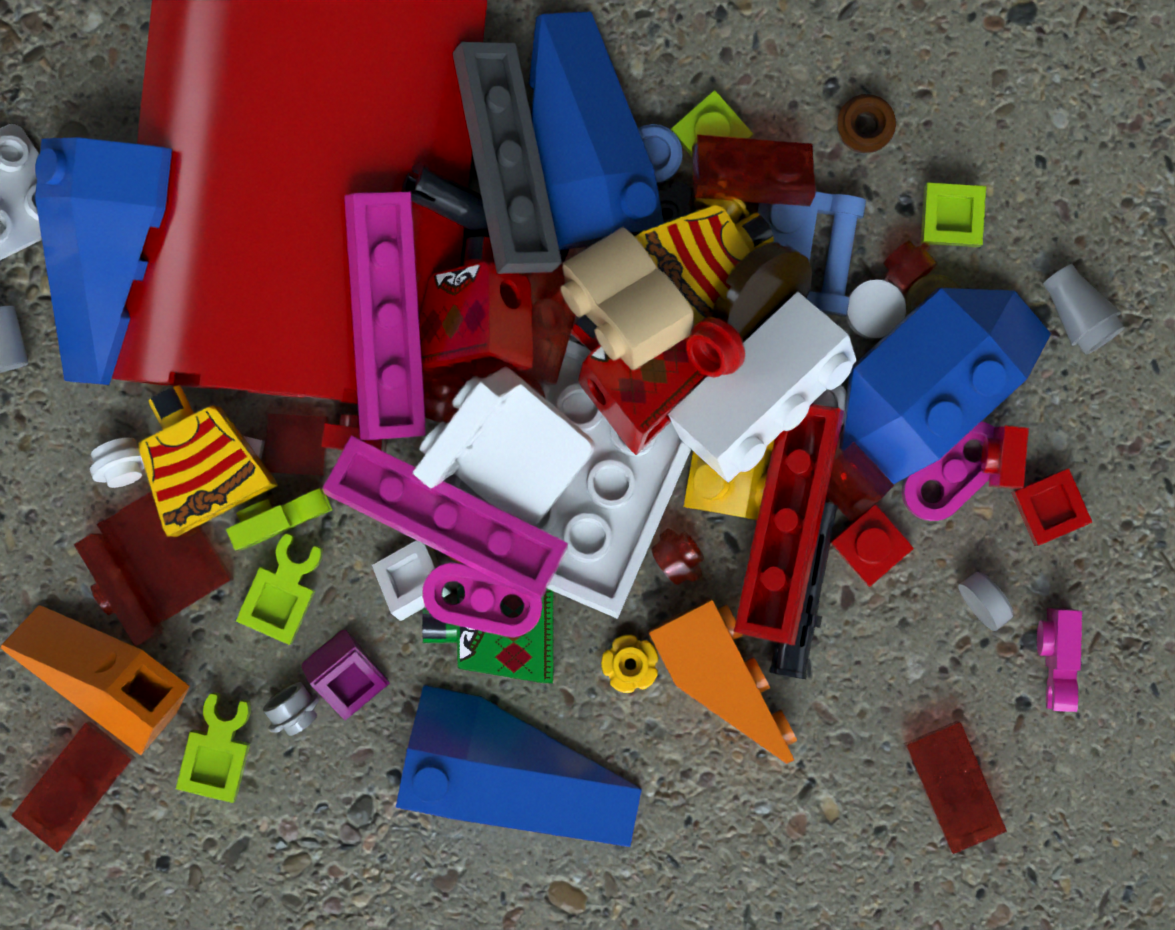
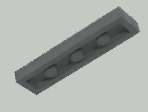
[453,42,562,273]

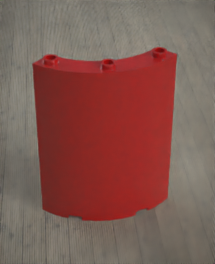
[112,0,487,413]

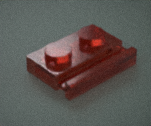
[97,491,234,625]

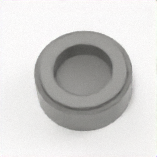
[958,572,1013,631]

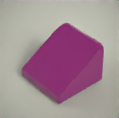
[301,629,390,720]

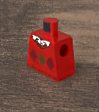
[419,236,533,384]
[571,314,708,455]

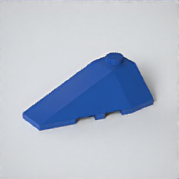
[529,11,664,250]
[35,137,172,385]
[395,685,642,847]

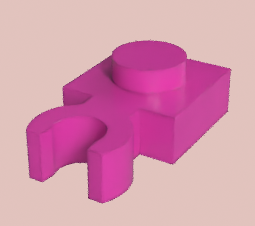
[1037,608,1082,712]

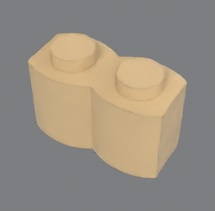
[561,227,693,370]

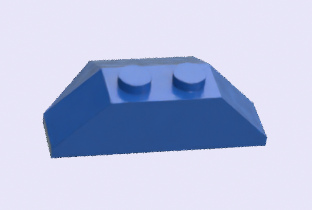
[839,288,1051,492]

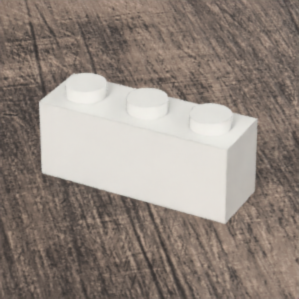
[668,292,856,483]

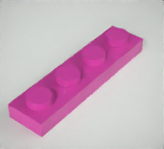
[345,192,426,440]
[323,436,568,602]

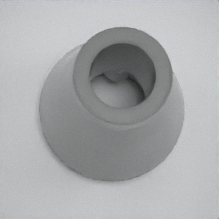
[1043,264,1125,355]

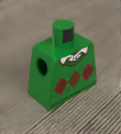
[422,583,554,683]

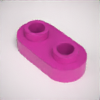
[902,421,995,521]
[422,563,542,637]

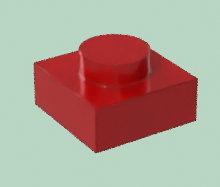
[321,414,388,453]
[981,426,1029,489]
[1011,468,1093,546]
[830,504,914,587]

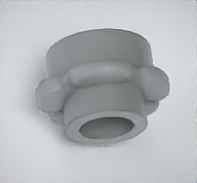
[263,682,319,736]

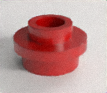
[686,317,745,377]

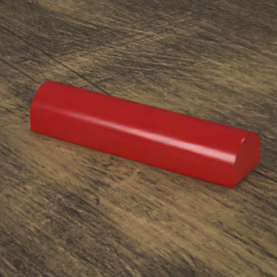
[733,404,844,645]

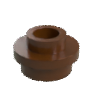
[837,94,896,154]

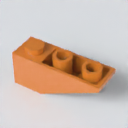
[647,598,797,764]
[0,605,190,756]

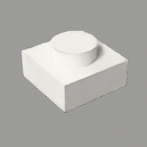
[372,540,451,621]

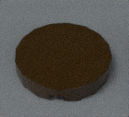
[712,242,812,343]

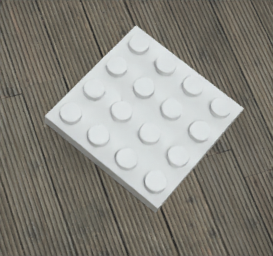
[443,324,691,619]

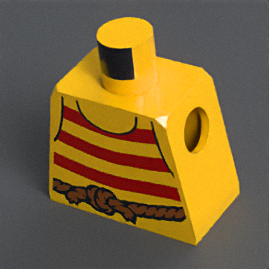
[634,204,774,337]
[138,385,278,537]

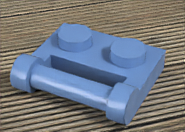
[757,183,866,316]

